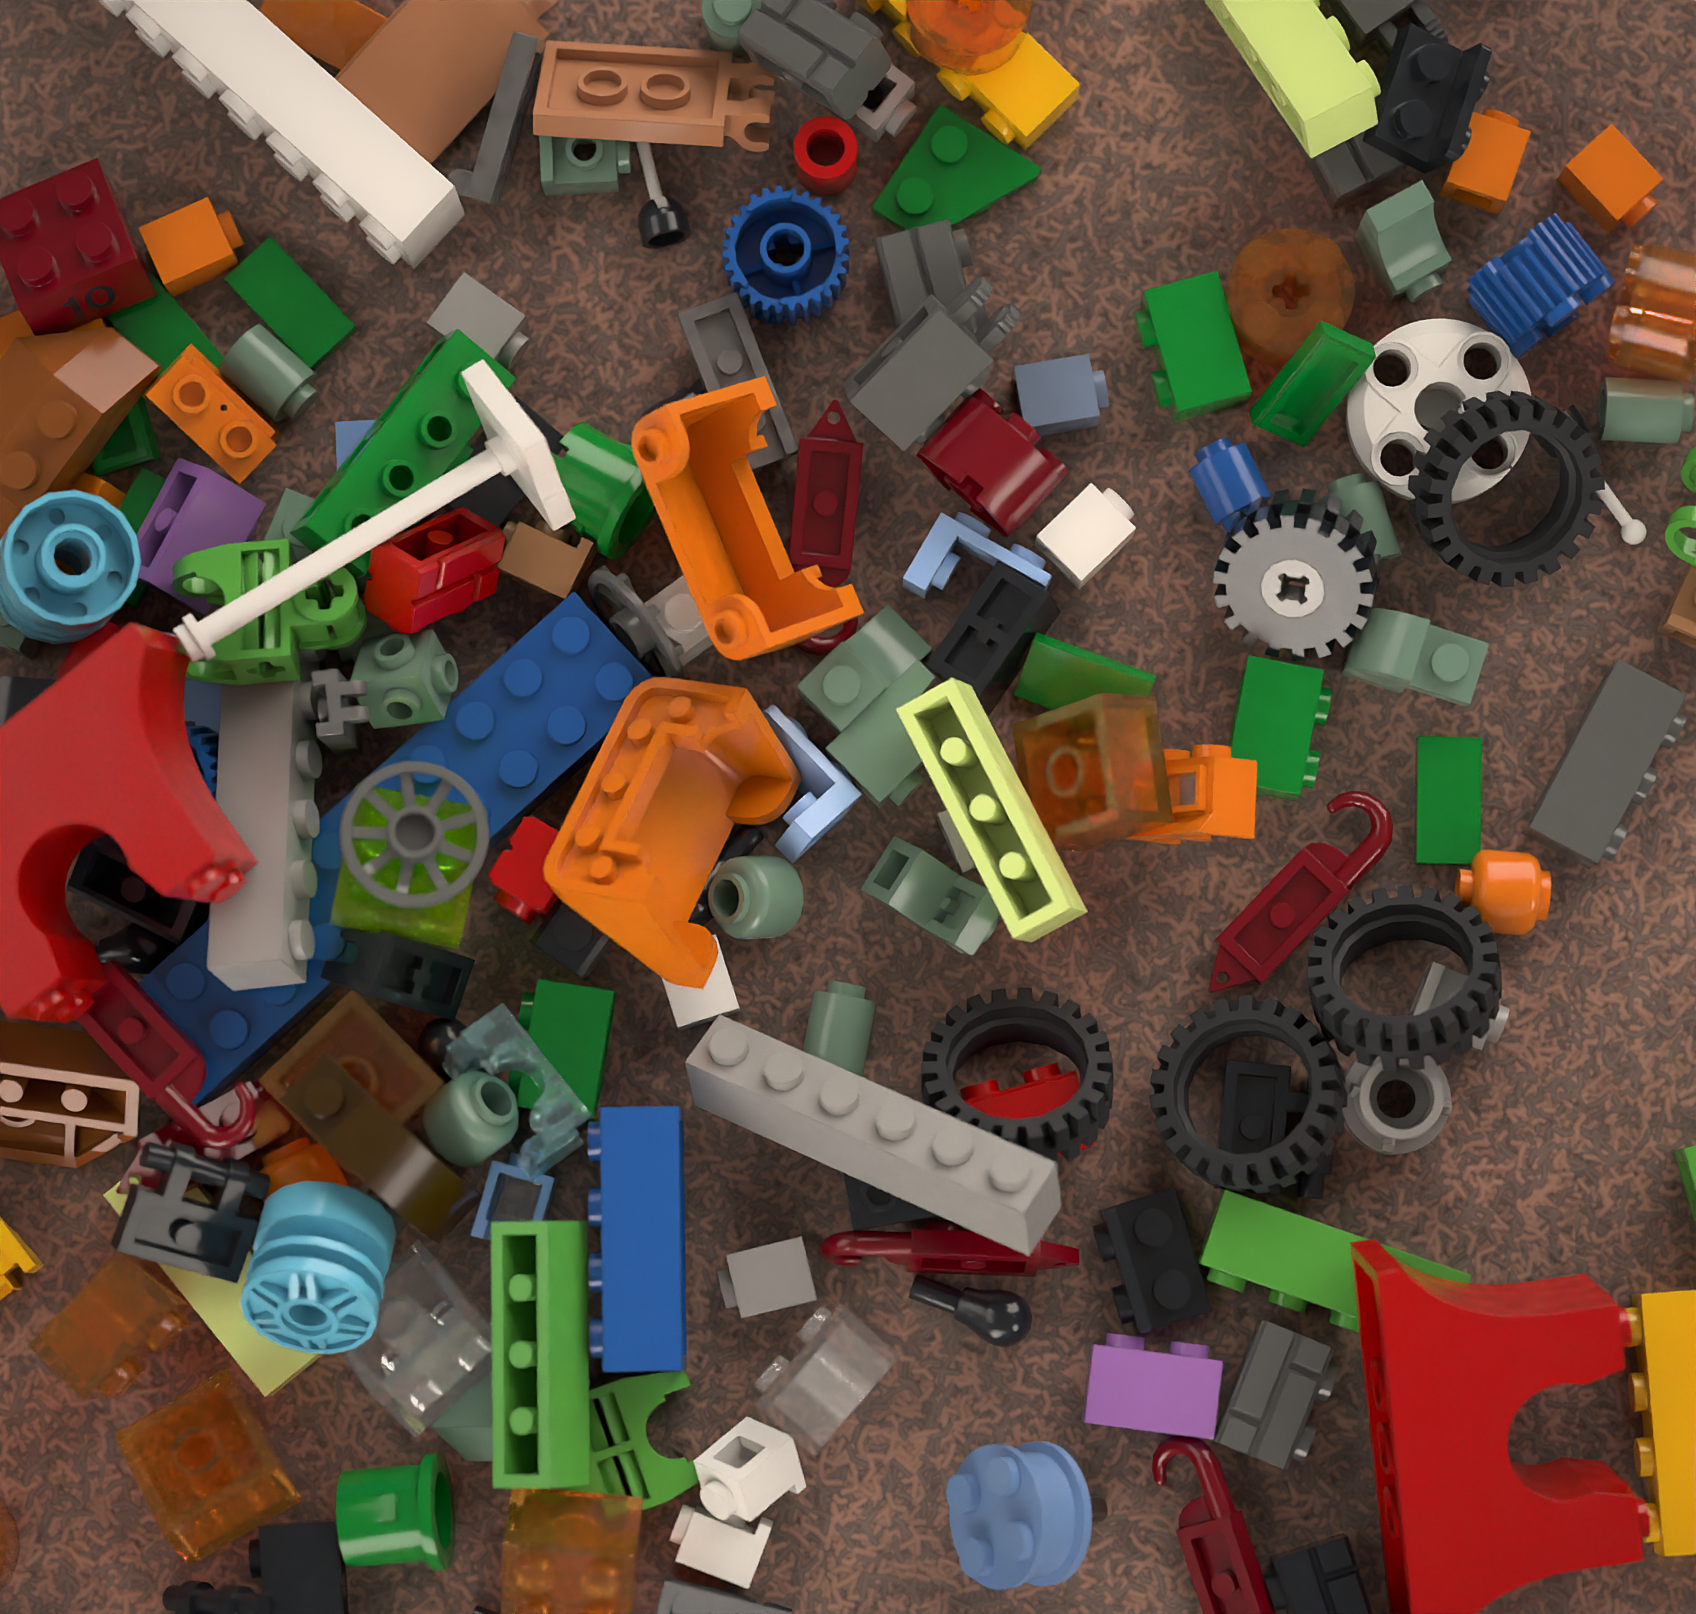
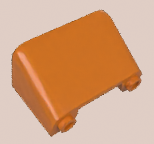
[632,376,864,660]
[543,677,802,989]

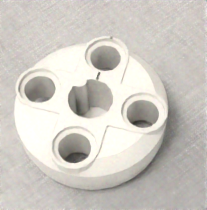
[1346,319,1531,504]

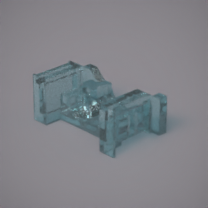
[442,1003,591,1181]

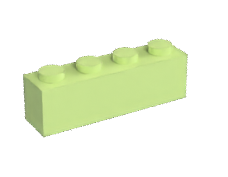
[1204,0,1381,158]
[896,678,1088,942]
[103,1178,324,1397]

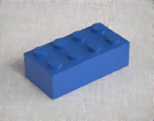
[588,1106,687,1372]

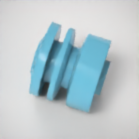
[0,490,141,644]
[240,1181,396,1354]

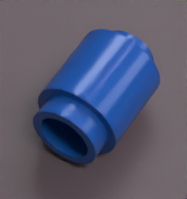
[1188,437,1272,534]

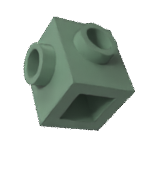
[350,629,458,729]

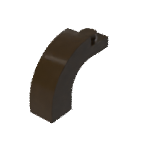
[280,1052,482,1244]

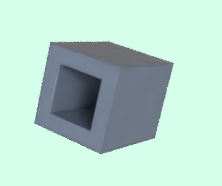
[1012,354,1109,436]

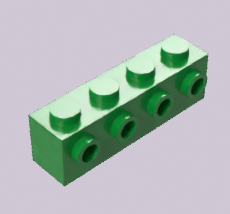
[289,329,516,579]

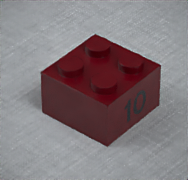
[0,158,157,336]

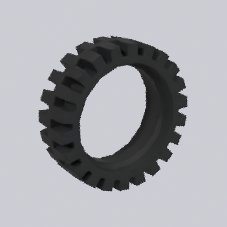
[1408,391,1605,587]
[1307,885,1502,1071]
[921,987,1114,1163]
[1149,996,1348,1194]

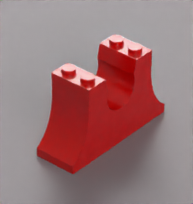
[0,623,259,1023]
[1350,1239,1650,1614]

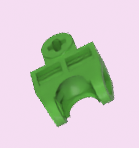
[172,539,367,685]
[523,1369,699,1523]

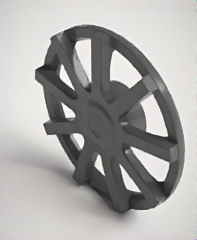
[588,565,691,680]
[340,761,489,909]

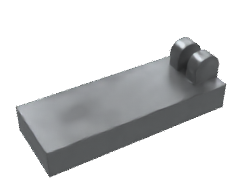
[447,31,546,207]
[677,292,798,473]
[311,669,370,756]

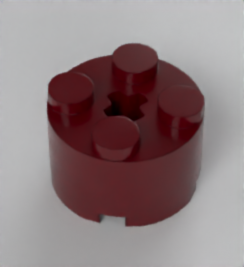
[916,388,1069,538]

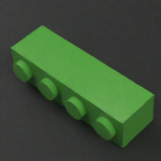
[1197,1190,1471,1333]
[491,1221,590,1488]

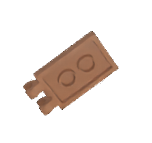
[334,0,559,164]
[533,40,775,152]

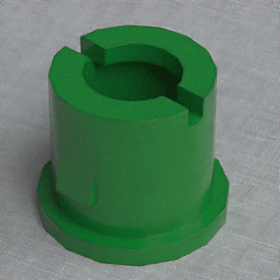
[551,422,657,561]
[336,1453,456,1571]

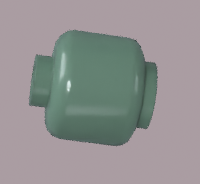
[708,855,804,939]
[422,1071,519,1167]

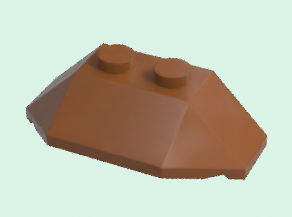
[0,327,163,540]
[0,1020,142,1168]

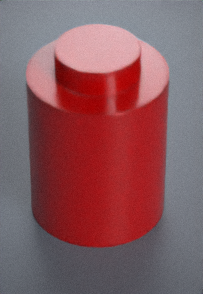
[794,116,858,196]

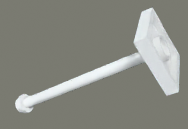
[173,359,576,663]

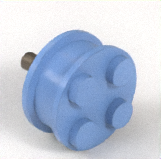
[946,1441,1108,1590]

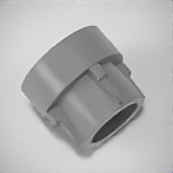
[1342,1056,1452,1155]

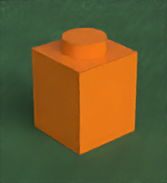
[1439,109,1531,216]
[1557,124,1664,234]
[138,197,244,297]

